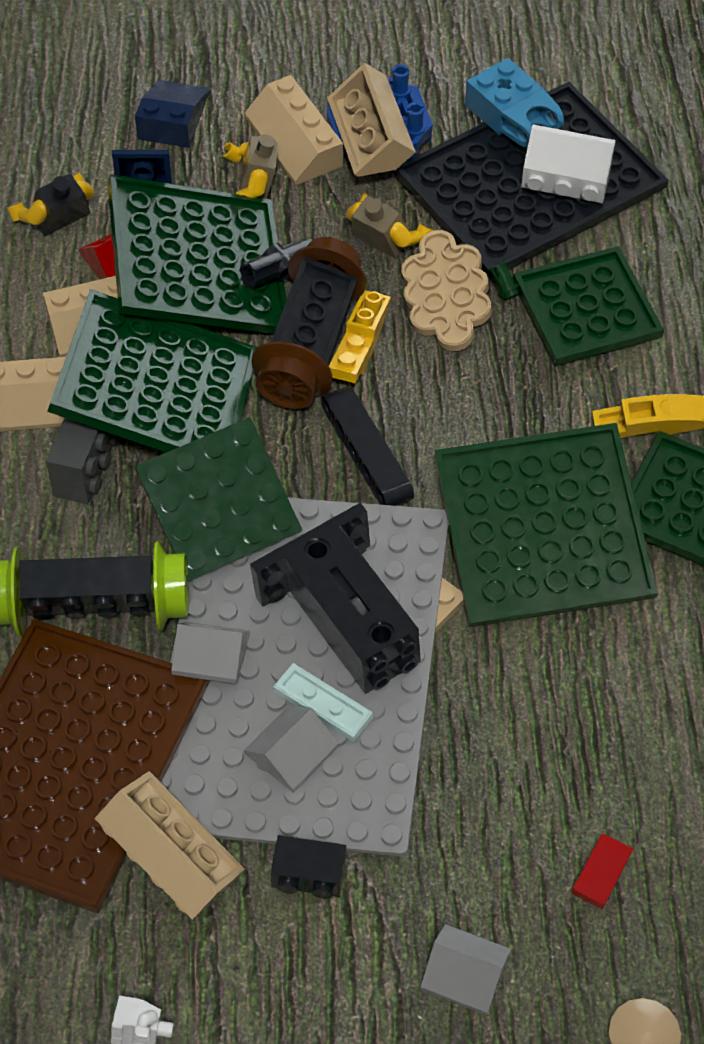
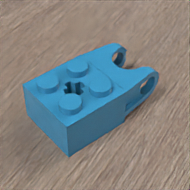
[465,58,564,147]

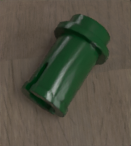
[489,261,519,299]

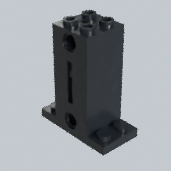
[250,502,421,694]

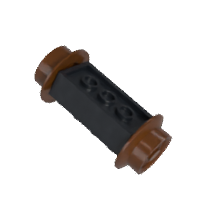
[251,237,367,409]

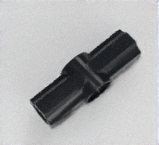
[239,238,312,287]

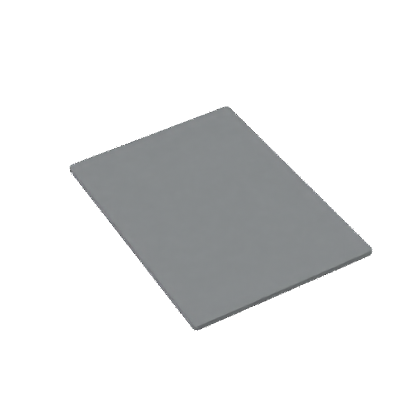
[161,498,449,856]

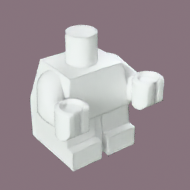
[111,996,174,1044]

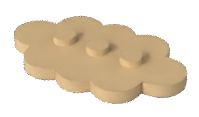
[401,230,492,351]

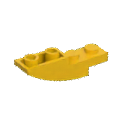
[329,290,391,384]
[592,394,704,438]

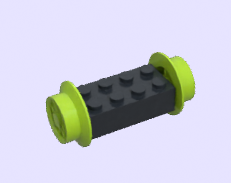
[0,541,189,637]

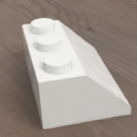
[521,125,616,203]

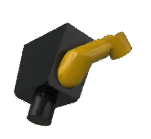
[7,172,94,237]

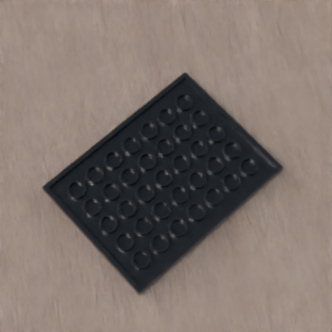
[394,82,669,279]

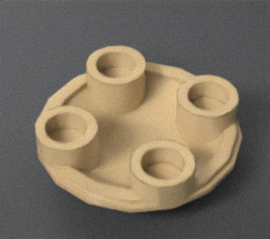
[607,998,681,1044]

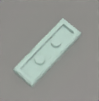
[273,663,374,742]

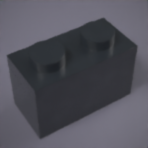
[271,835,346,899]

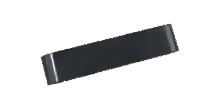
[321,386,414,506]

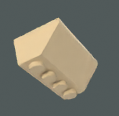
[327,62,415,177]
[245,75,343,185]
[43,276,118,357]
[0,357,66,431]
[94,771,245,920]

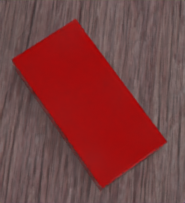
[571,833,634,910]

